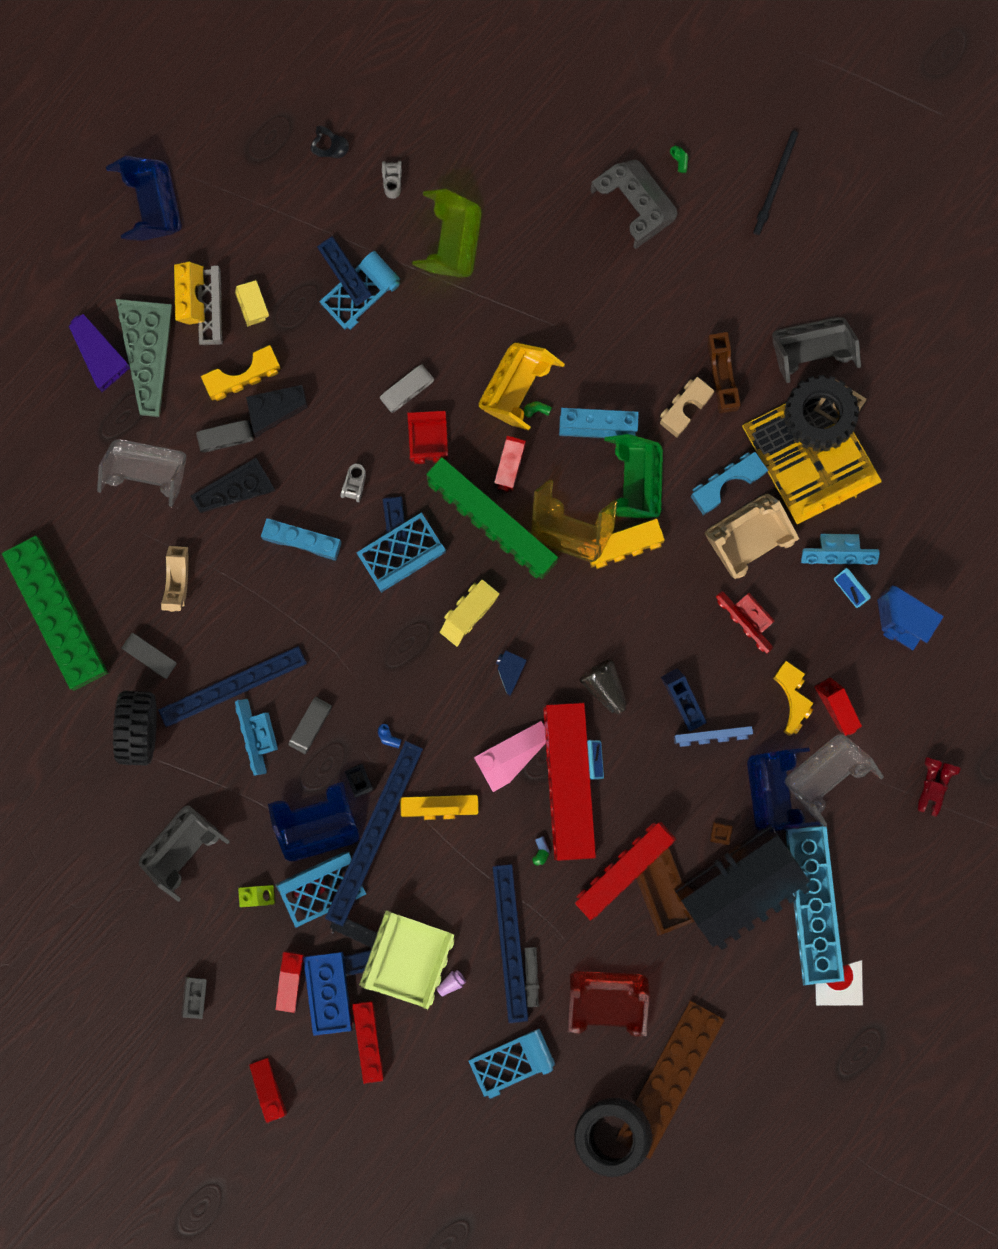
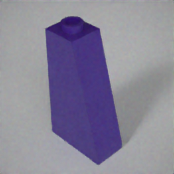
[69,314,130,392]

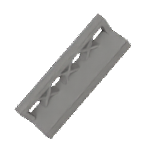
[198,266,222,345]

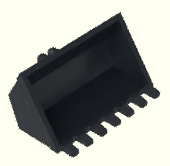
[674,824,810,950]

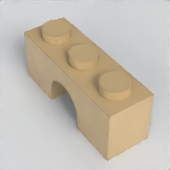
[660,377,715,438]

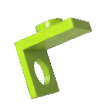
[238,885,275,907]

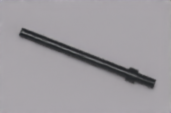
[753,131,799,235]

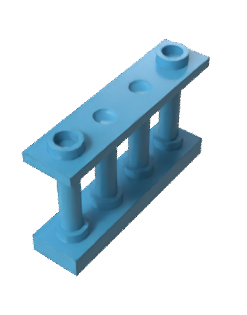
[559,408,638,438]

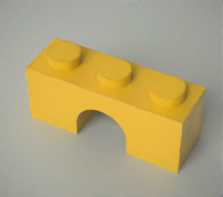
[174,262,205,325]

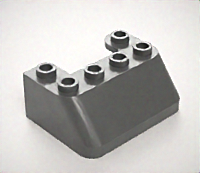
[591,160,677,249]

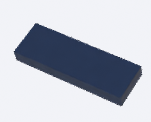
[383,496,409,554]

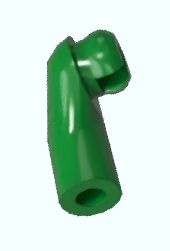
[670,146,688,173]

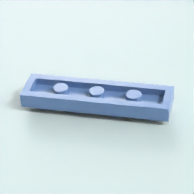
[674,726,753,747]

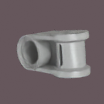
[382,161,402,199]
[341,464,366,502]

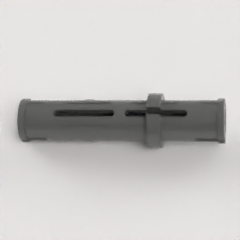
[524,947,540,1007]

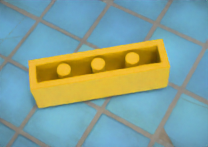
[584,519,665,569]

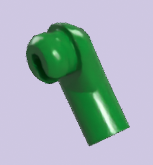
[524,401,552,417]

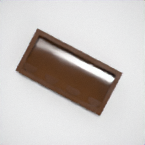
[636,848,695,935]

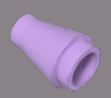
[436,970,466,997]

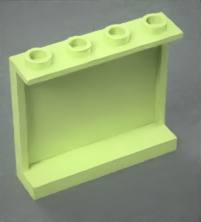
[359,911,454,1009]

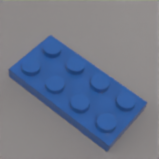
[303,952,353,1036]

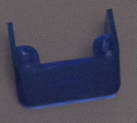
[106,156,181,241]
[747,748,820,831]

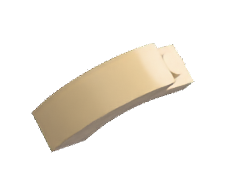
[161,546,188,612]

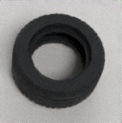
[574,1098,652,1177]

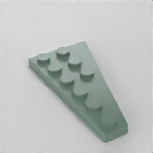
[115,299,173,417]

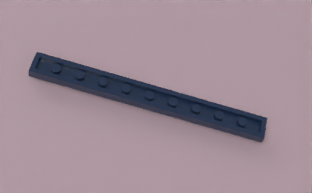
[325,741,423,927]

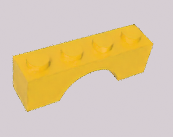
[201,345,281,401]

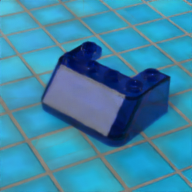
[268,782,359,861]

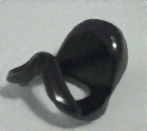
[311,126,349,158]

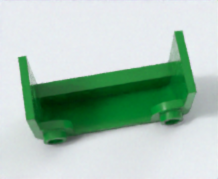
[602,434,663,518]

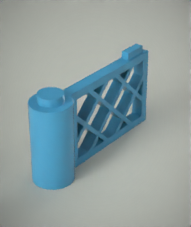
[319,251,400,330]
[469,1029,556,1099]

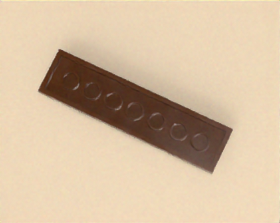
[615,1001,724,1159]

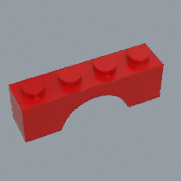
[352,1001,384,1084]

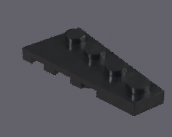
[190,458,276,513]

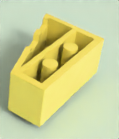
[440,580,499,647]

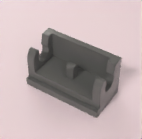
[181,977,207,1019]

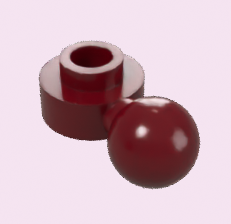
[292,878,326,902]

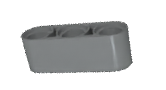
[380,365,434,413]

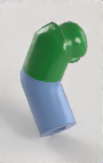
[532,836,550,866]

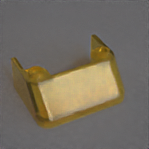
[531,479,617,562]

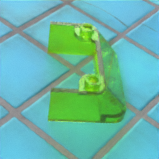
[412,189,481,277]

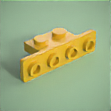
[401,795,478,820]

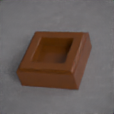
[710,822,733,845]

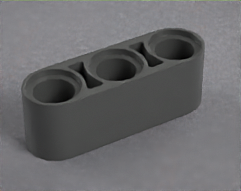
[196,420,254,452]
[121,633,177,679]
[288,697,332,754]

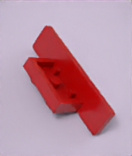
[716,591,774,653]

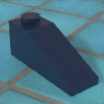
[661,668,707,732]

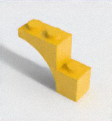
[773,661,813,736]

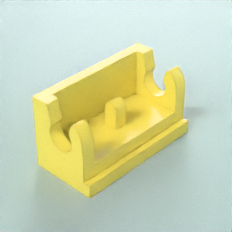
[235,281,269,326]

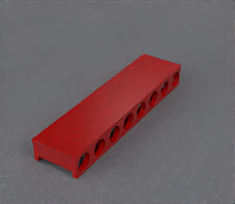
[543,703,596,861]

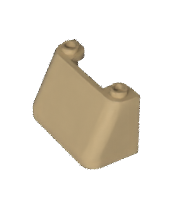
[705,494,799,579]

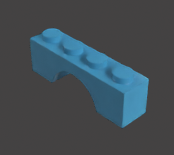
[691,452,768,516]
[261,518,341,561]

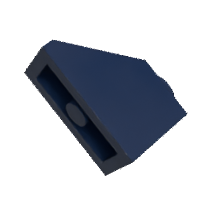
[496,651,527,697]

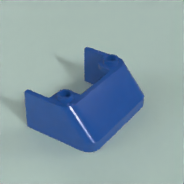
[878,586,944,650]

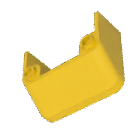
[479,343,565,430]

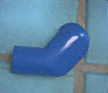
[377,724,402,748]

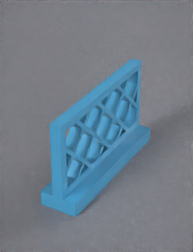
[357,513,446,593]
[275,851,366,928]

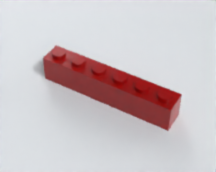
[575,822,677,921]

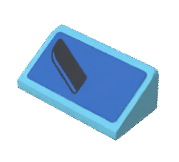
[834,568,871,608]
[587,740,604,780]

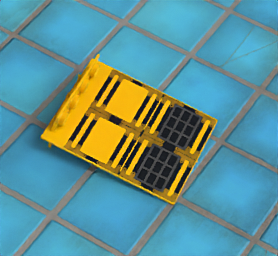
[742,398,882,524]

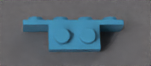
[801,534,880,565]
[235,699,278,776]

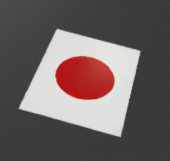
[816,960,863,1005]

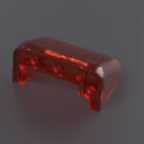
[568,972,649,1037]

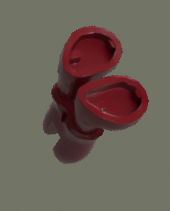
[918,757,961,817]

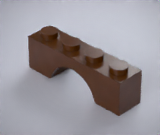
[707,332,740,414]

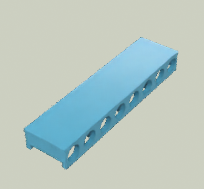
[785,826,844,985]

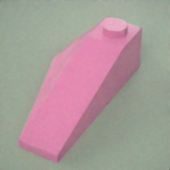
[474,721,546,792]

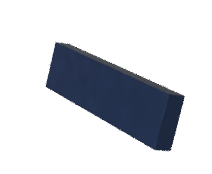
[317,236,372,306]

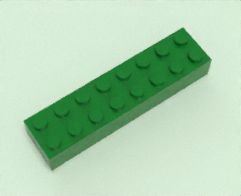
[426,457,558,579]
[2,536,108,691]

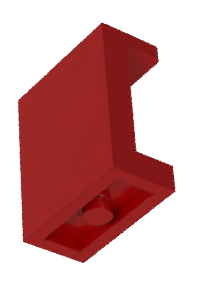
[407,411,448,464]

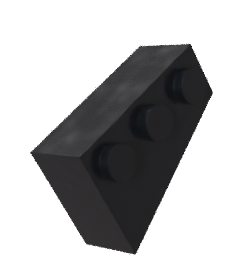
[246,385,308,438]

